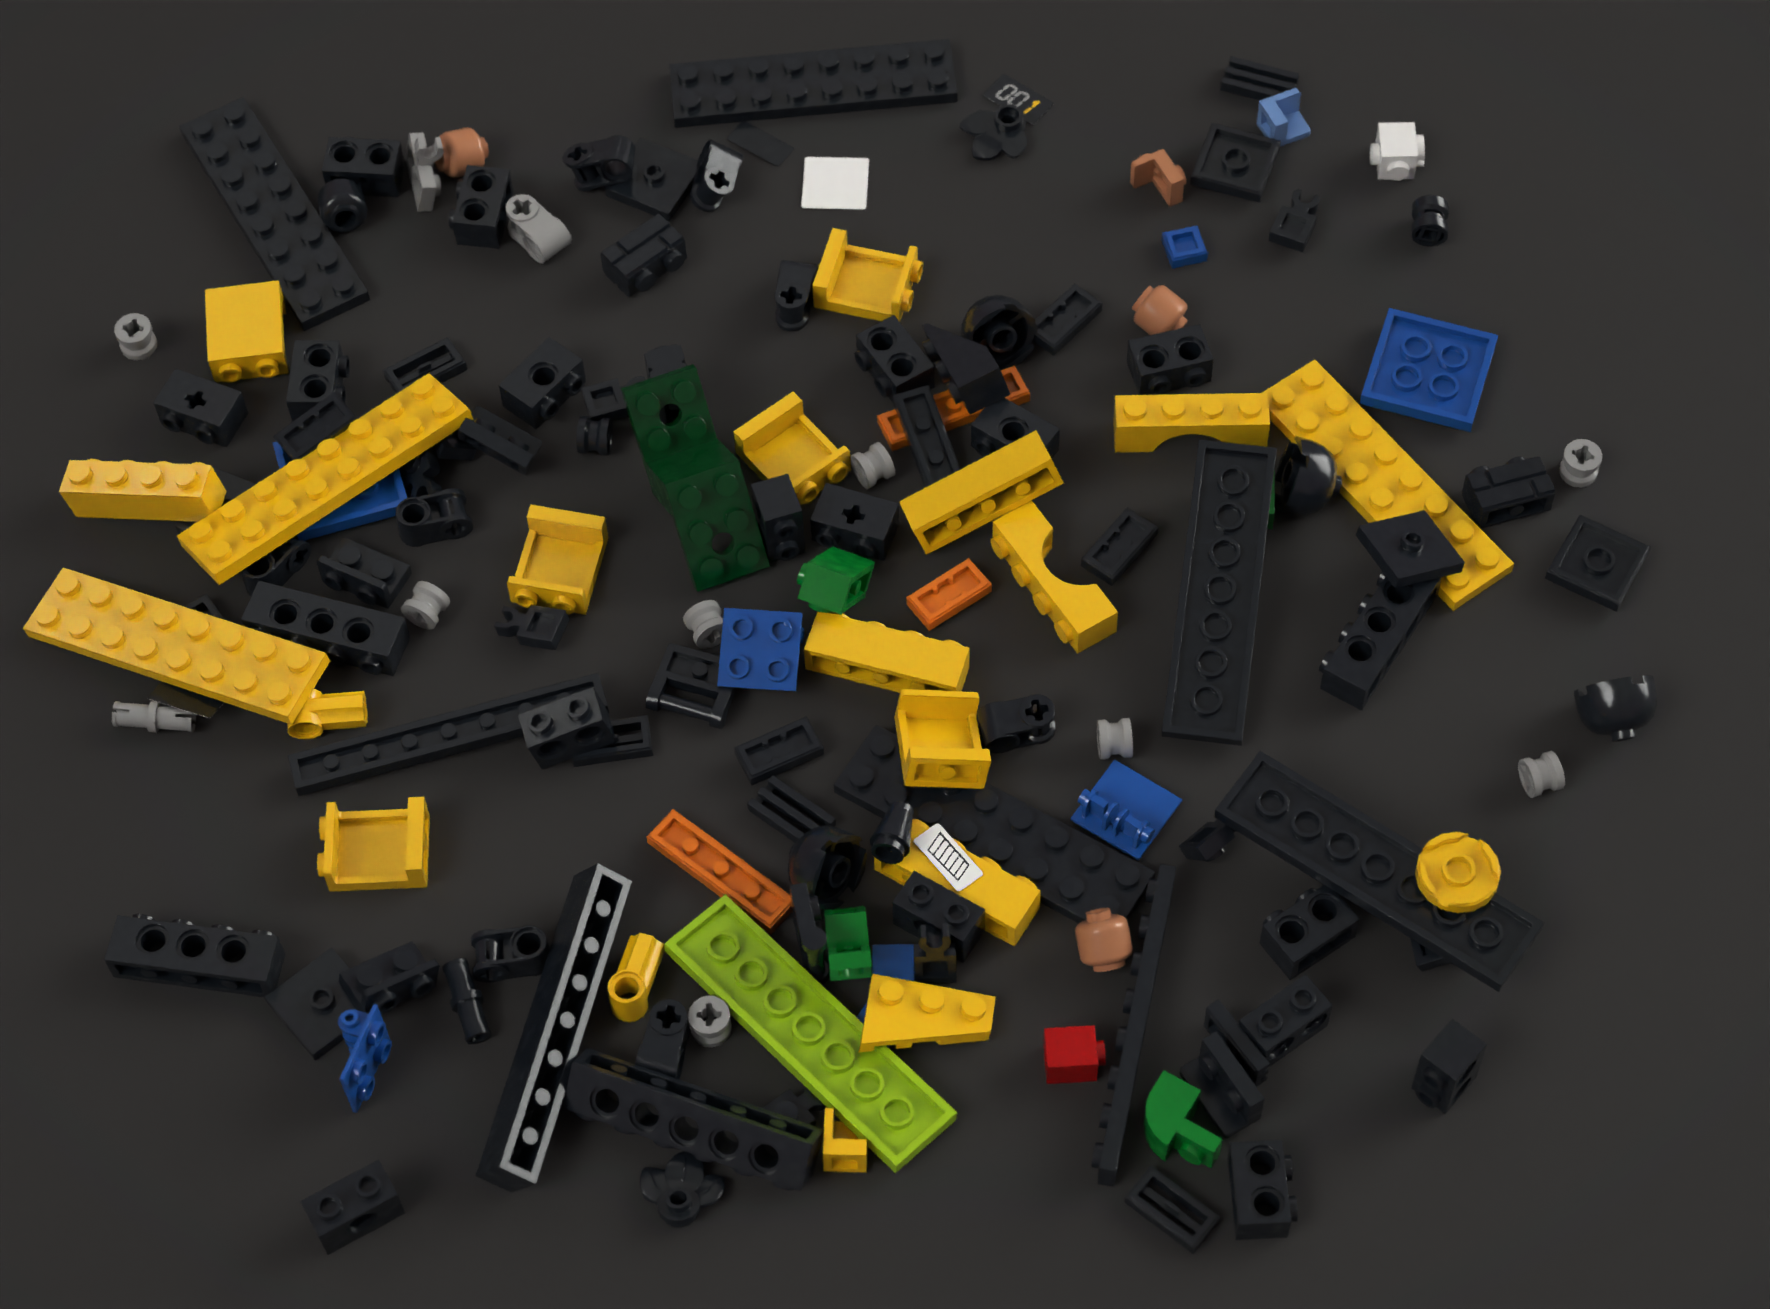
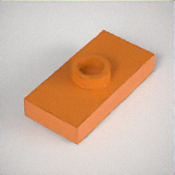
[906,558,992,631]

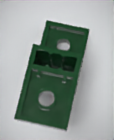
[620,364,770,592]

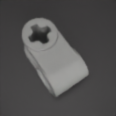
[506,194,572,264]

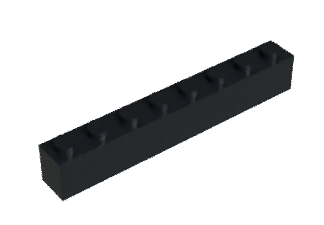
[476,863,632,1193]

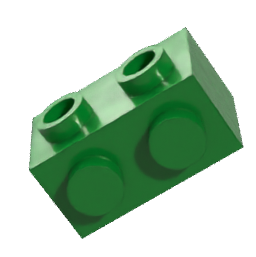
[797,546,875,614]

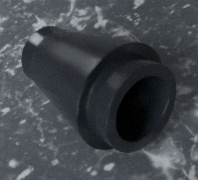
[870,801,914,864]

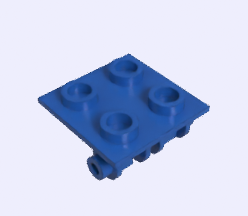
[717,608,805,692]
[1070,759,1183,861]
[338,1004,392,1113]

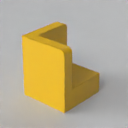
[823,1108,868,1173]

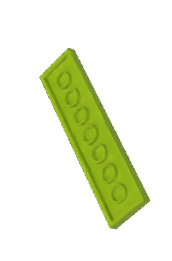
[664,894,957,1173]

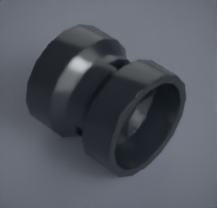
[1411,195,1449,247]

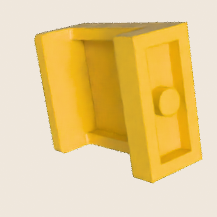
[812,228,923,322]
[205,280,289,382]
[733,391,851,505]
[507,504,609,615]
[894,689,991,789]
[317,797,430,892]

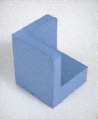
[1257,88,1310,147]

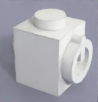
[1370,122,1425,181]

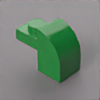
[824,906,872,981]
[1144,1070,1222,1168]

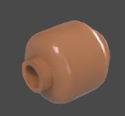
[434,127,489,178]
[1132,285,1189,335]
[1075,908,1133,972]

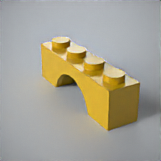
[1113,393,1270,453]
[990,500,1118,654]

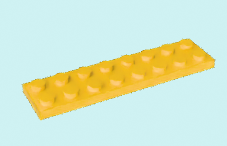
[1262,359,1515,611]
[177,373,473,585]
[23,567,330,725]

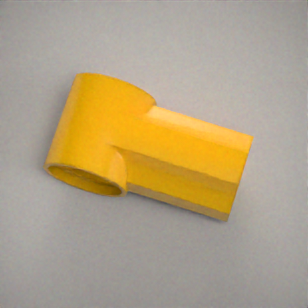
[287,689,368,739]
[608,933,664,1022]

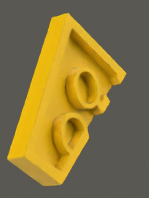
[859,974,996,1052]

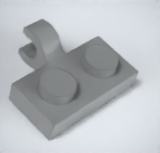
[405,133,444,212]

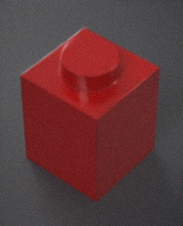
[1043,1025,1106,1084]

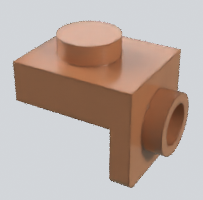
[1130,149,1186,207]

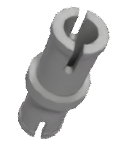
[112,701,196,733]

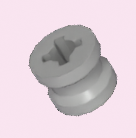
[114,313,157,360]
[1559,439,1602,488]
[850,442,895,489]
[401,581,450,630]
[683,600,723,649]
[1097,718,1133,760]
[1518,750,1565,798]
[688,995,732,1048]

